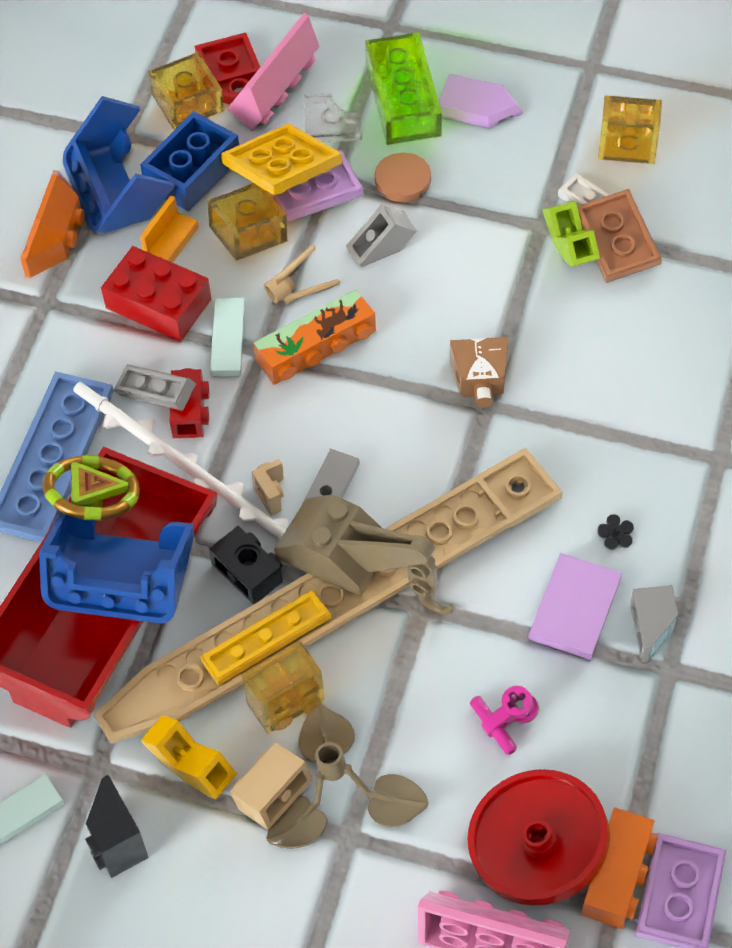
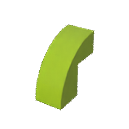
[542,201,600,266]

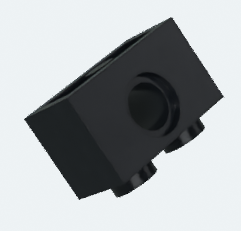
[209,526,283,604]

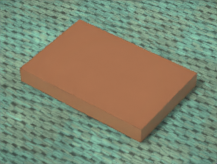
[577,189,662,283]

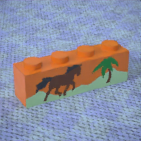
[253,290,376,385]

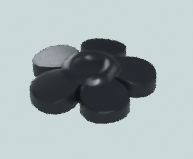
[597,514,634,550]

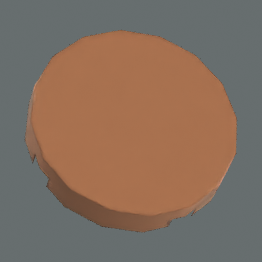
[374,152,431,203]

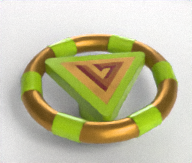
[42,455,140,521]

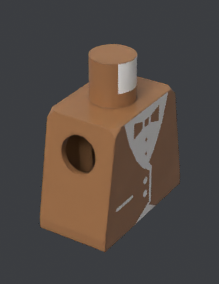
[450,337,508,408]

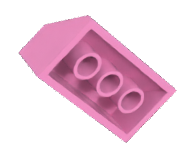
[227,12,319,131]

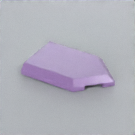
[435,74,523,128]

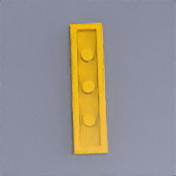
[200,589,331,686]

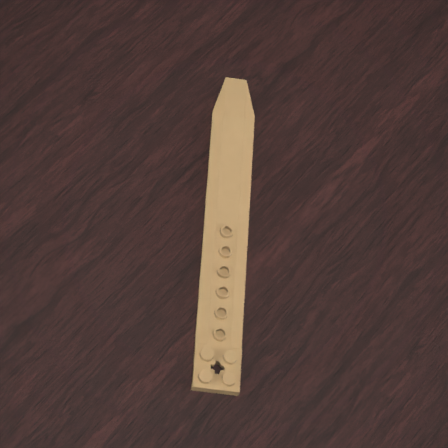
[94,448,563,744]

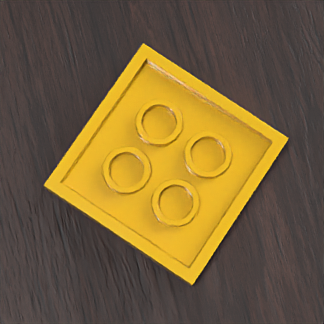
[221,123,342,195]

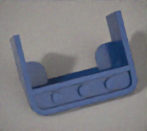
[63,96,175,234]

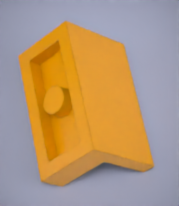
[140,195,199,263]

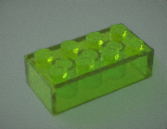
[365,32,442,145]

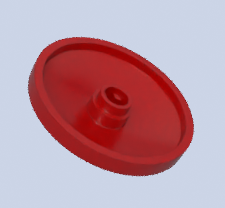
[467,769,610,906]

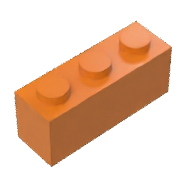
[581,807,658,929]

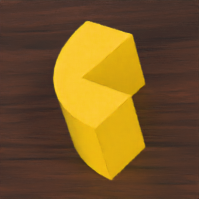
[141,715,237,800]

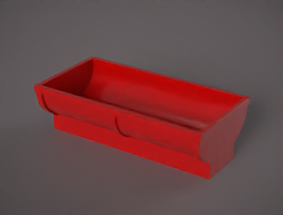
[0,446,218,728]

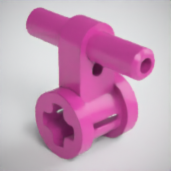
[470,686,539,755]

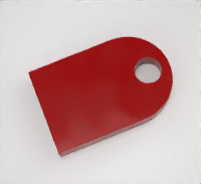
[194,32,260,104]

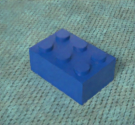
[140,111,239,212]

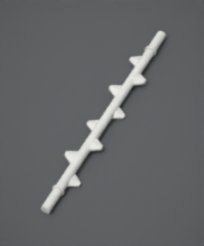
[74,382,288,539]

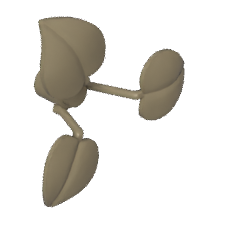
[266,702,429,849]

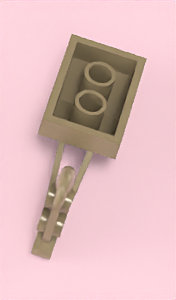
[274,494,454,615]

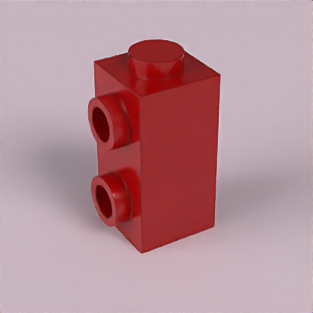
[169,368,210,438]

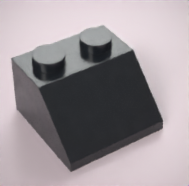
[85,775,149,878]

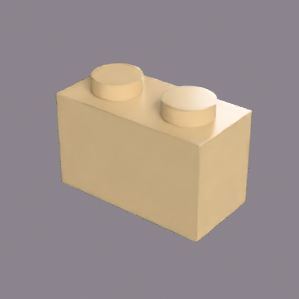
[230,742,313,830]

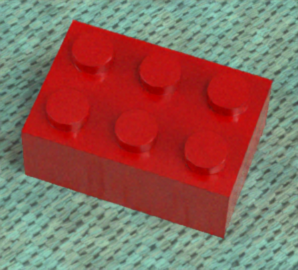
[101,245,212,342]

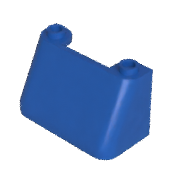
[39,512,194,623]

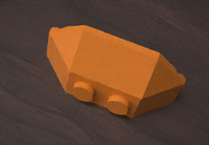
[20,170,85,278]

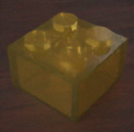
[148,52,224,130]
[598,95,662,164]
[207,183,287,261]
[241,641,325,734]

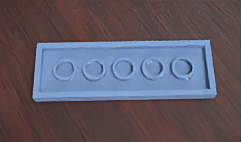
[0,371,114,542]

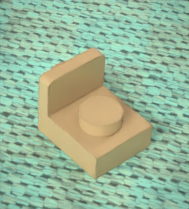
[252,459,284,516]

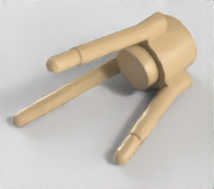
[263,245,340,305]

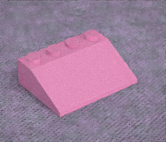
[418,891,570,948]

